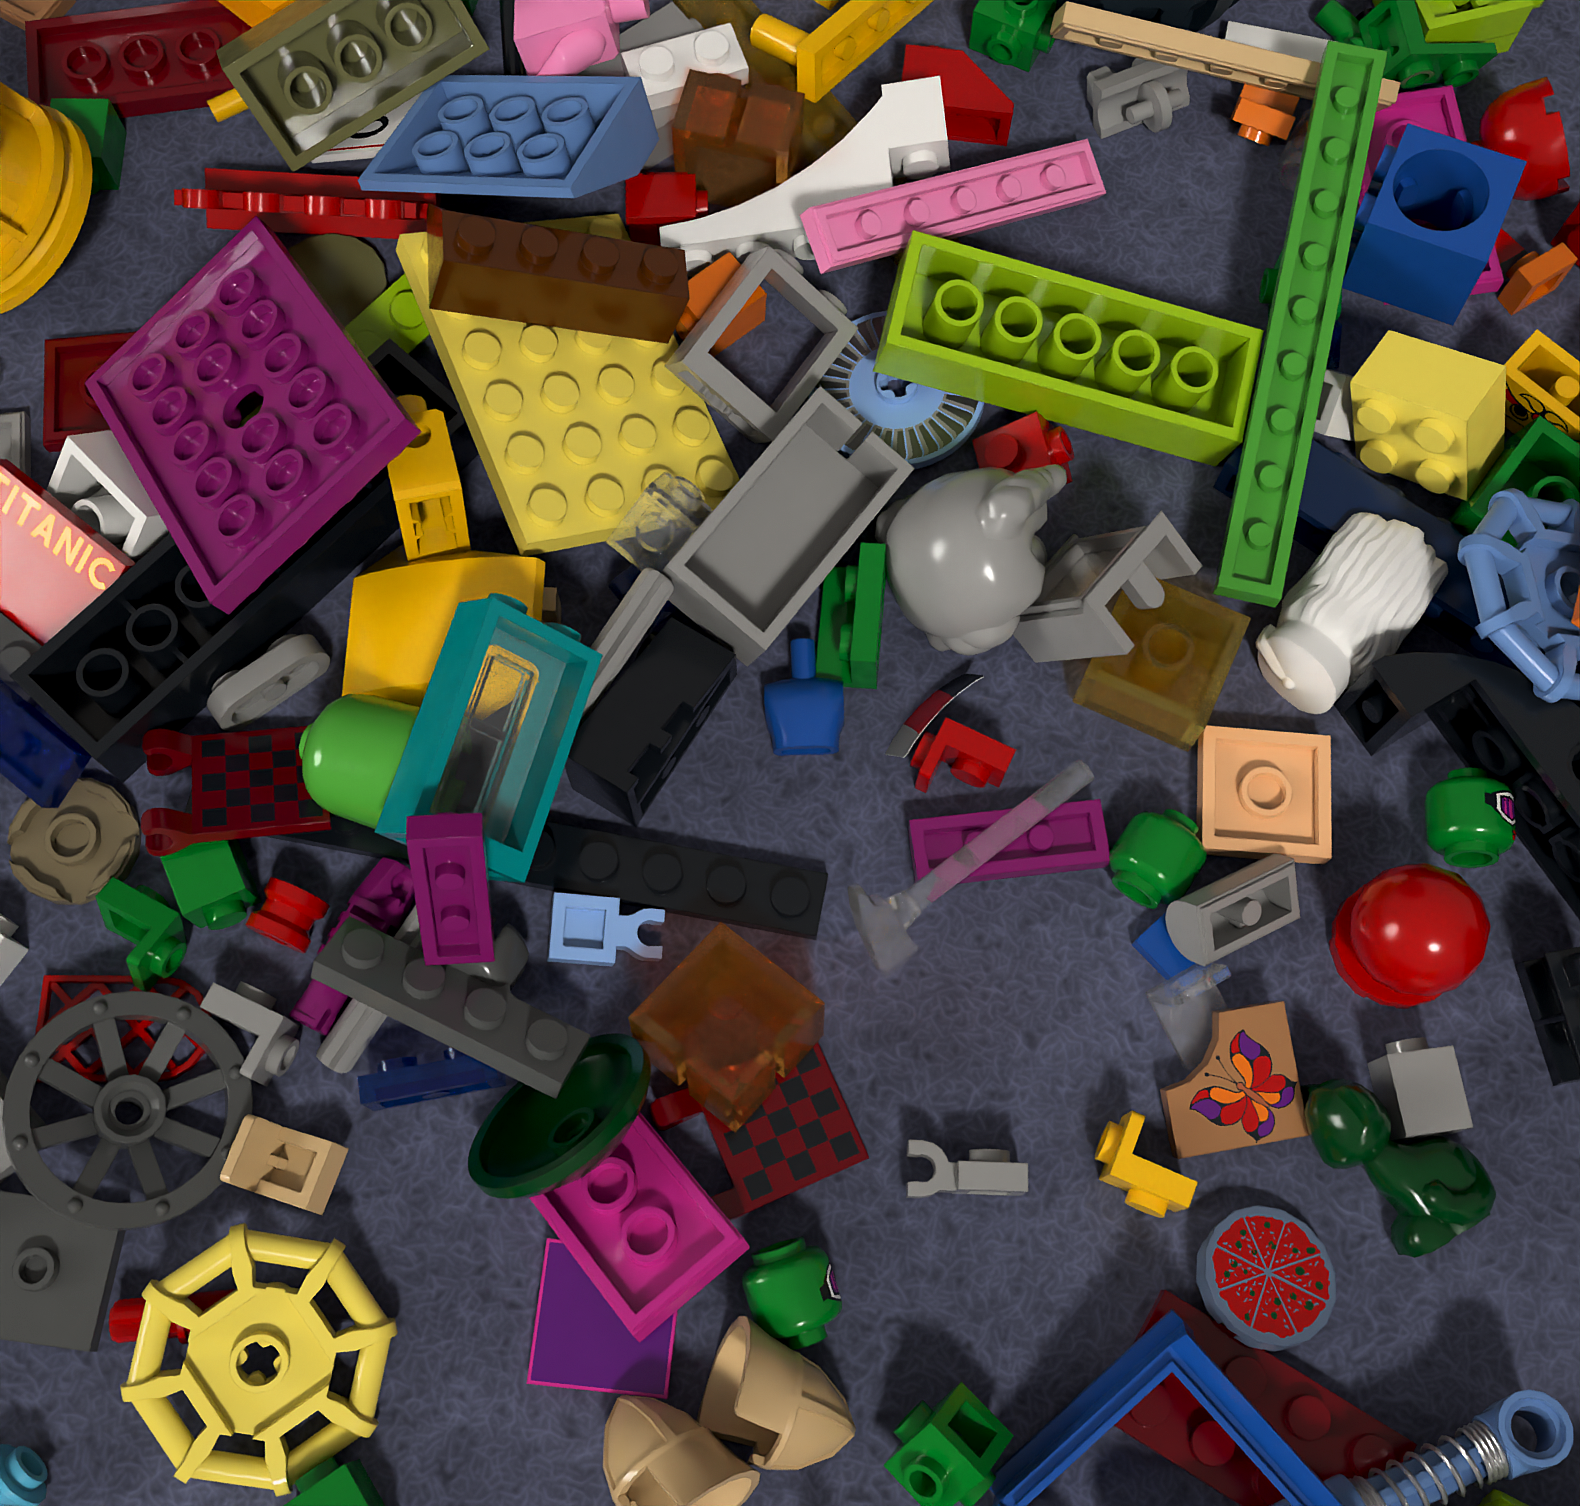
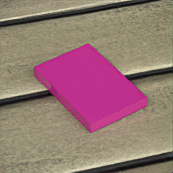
[529,1112,750,1343]

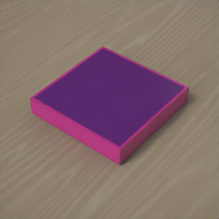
[526,1238,679,1399]

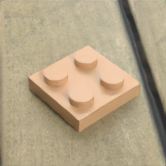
[1196,725,1332,865]

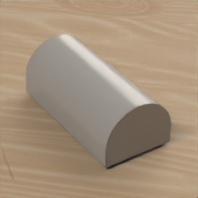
[1165,854,1300,966]

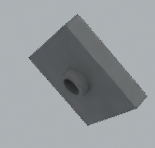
[0,1191,126,1352]

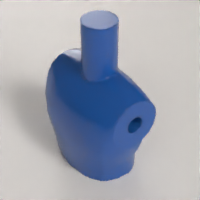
[764,638,844,756]

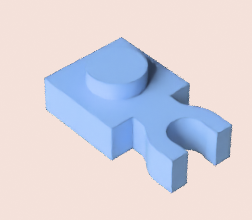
[547,892,665,967]

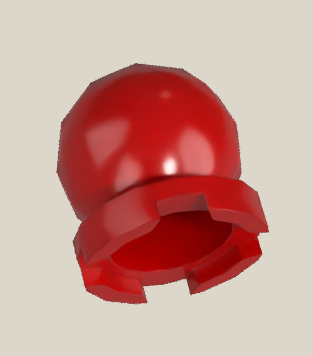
[1329,863,1491,1009]

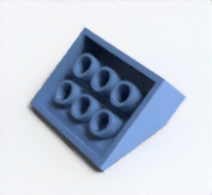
[358,75,660,198]

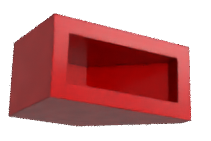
[901,44,1014,146]

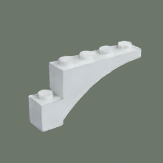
[659,76,950,277]

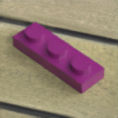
[907,799,1110,889]
[406,812,495,966]

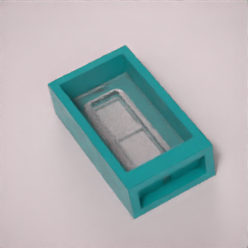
[375,593,603,883]

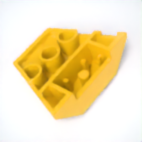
[342,544,545,722]

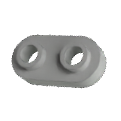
[207,634,330,732]

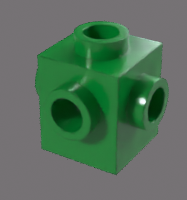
[969,0,1057,72]
[883,1382,1014,1506]

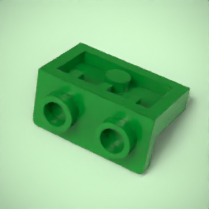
[816,542,887,689]

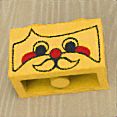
[1504,329,1580,444]

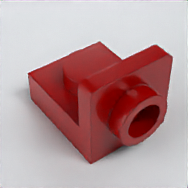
[910,717,1016,793]

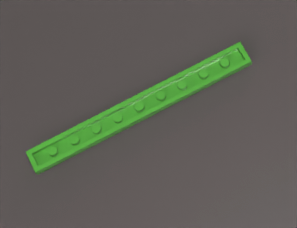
[1213,40,1388,608]

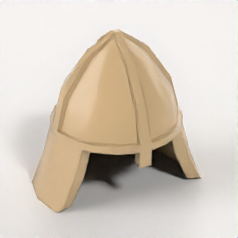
[696,1316,856,1471]
[603,1395,761,1506]

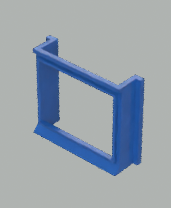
[989,1308,1345,1506]

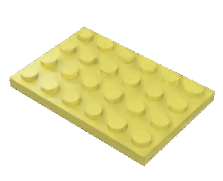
[396,214,740,556]

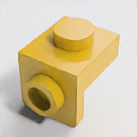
[1095,1110,1198,1218]

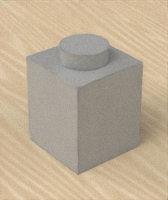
[1367,1037,1473,1142]

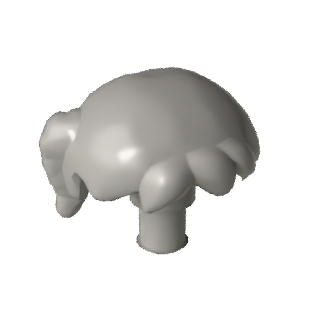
[874,464,1067,656]

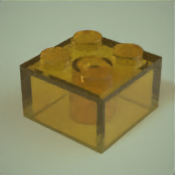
[1072,577,1251,752]

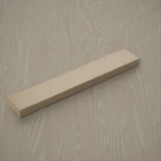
[1050,1,1401,112]

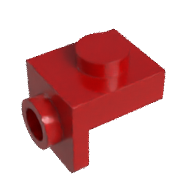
[972,411,1074,484]

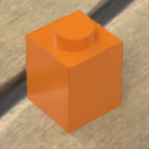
[675,252,767,357]

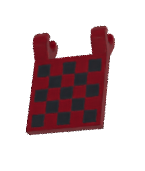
[141,726,331,856]
[651,1035,869,1221]

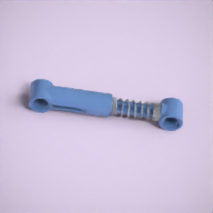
[1269,1389,1573,1506]

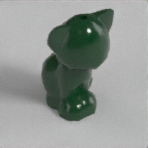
[1300,1078,1496,1258]

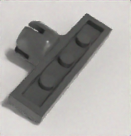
[311,916,591,1099]

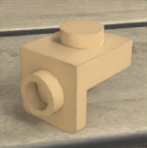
[220,1114,349,1215]

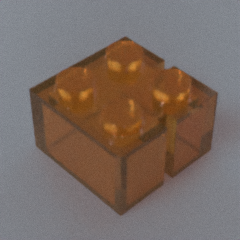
[672,69,805,208]
[628,922,825,1133]

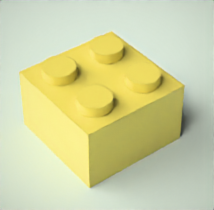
[1350,330,1506,501]

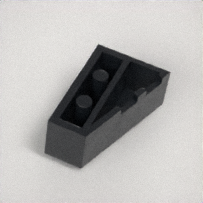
[564,617,737,827]

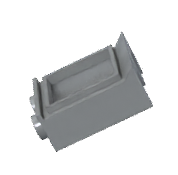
[1013,510,1202,663]

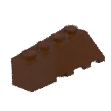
[427,203,690,344]

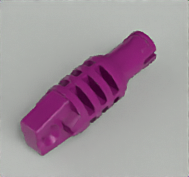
[289,857,415,1036]

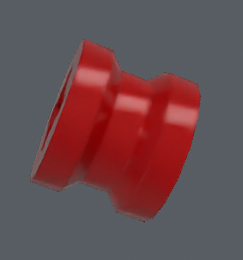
[245,877,330,954]

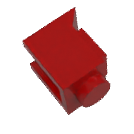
[626,172,709,246]

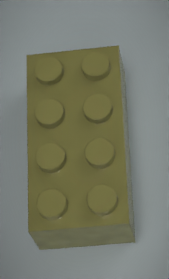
[216,0,490,172]

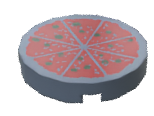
[1196,1205,1336,1352]

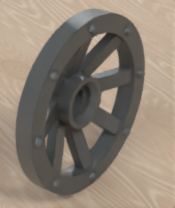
[2,991,253,1231]

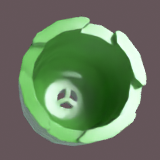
[299,693,471,829]

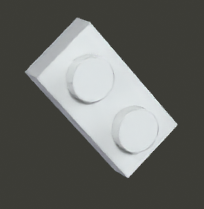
[621,23,749,111]

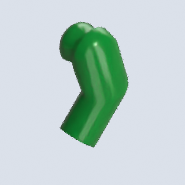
[1314,0,1364,47]

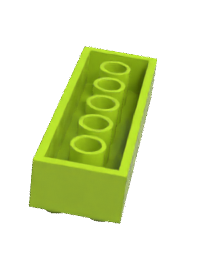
[873,230,1264,467]

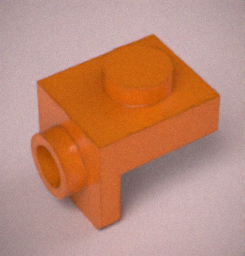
[1230,84,1300,147]

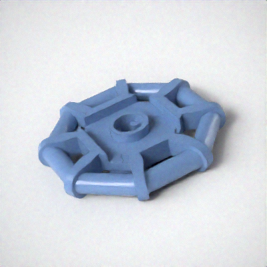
[1458,488,1580,703]

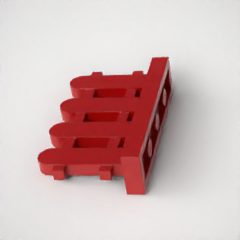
[174,168,441,239]

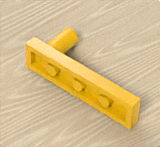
[750,0,934,103]

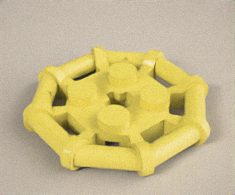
[120,1223,398,1497]

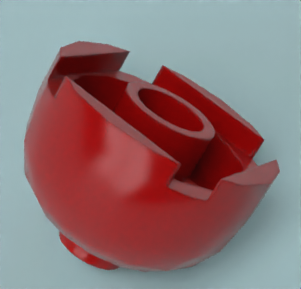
[1470,77,1570,201]

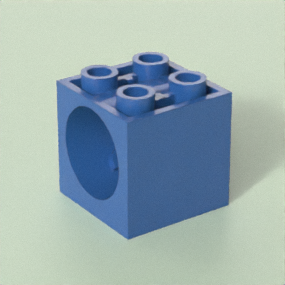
[1342,123,1527,326]

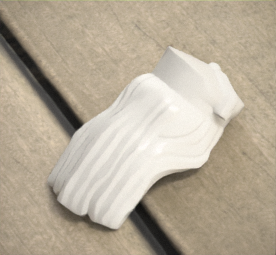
[1255,512,1448,714]

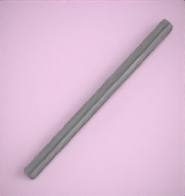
[316,567,674,1074]

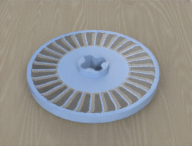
[809,311,985,469]

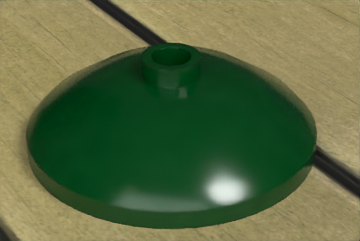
[468,1033,651,1199]

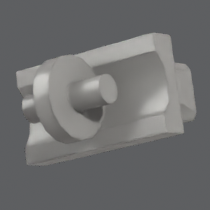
[1087,58,1190,139]

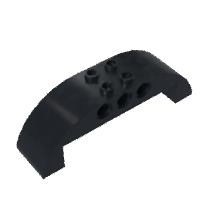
[1334,652,1580,920]

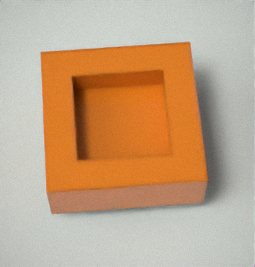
[1497,242,1578,316]

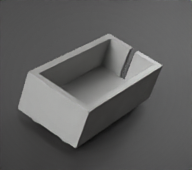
[661,386,914,667]

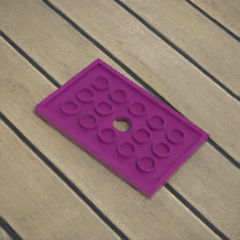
[85,215,421,615]

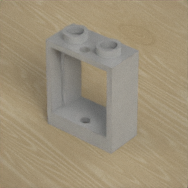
[665,246,859,444]

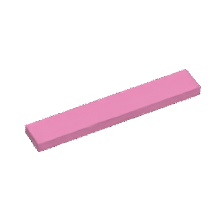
[800,139,1106,274]

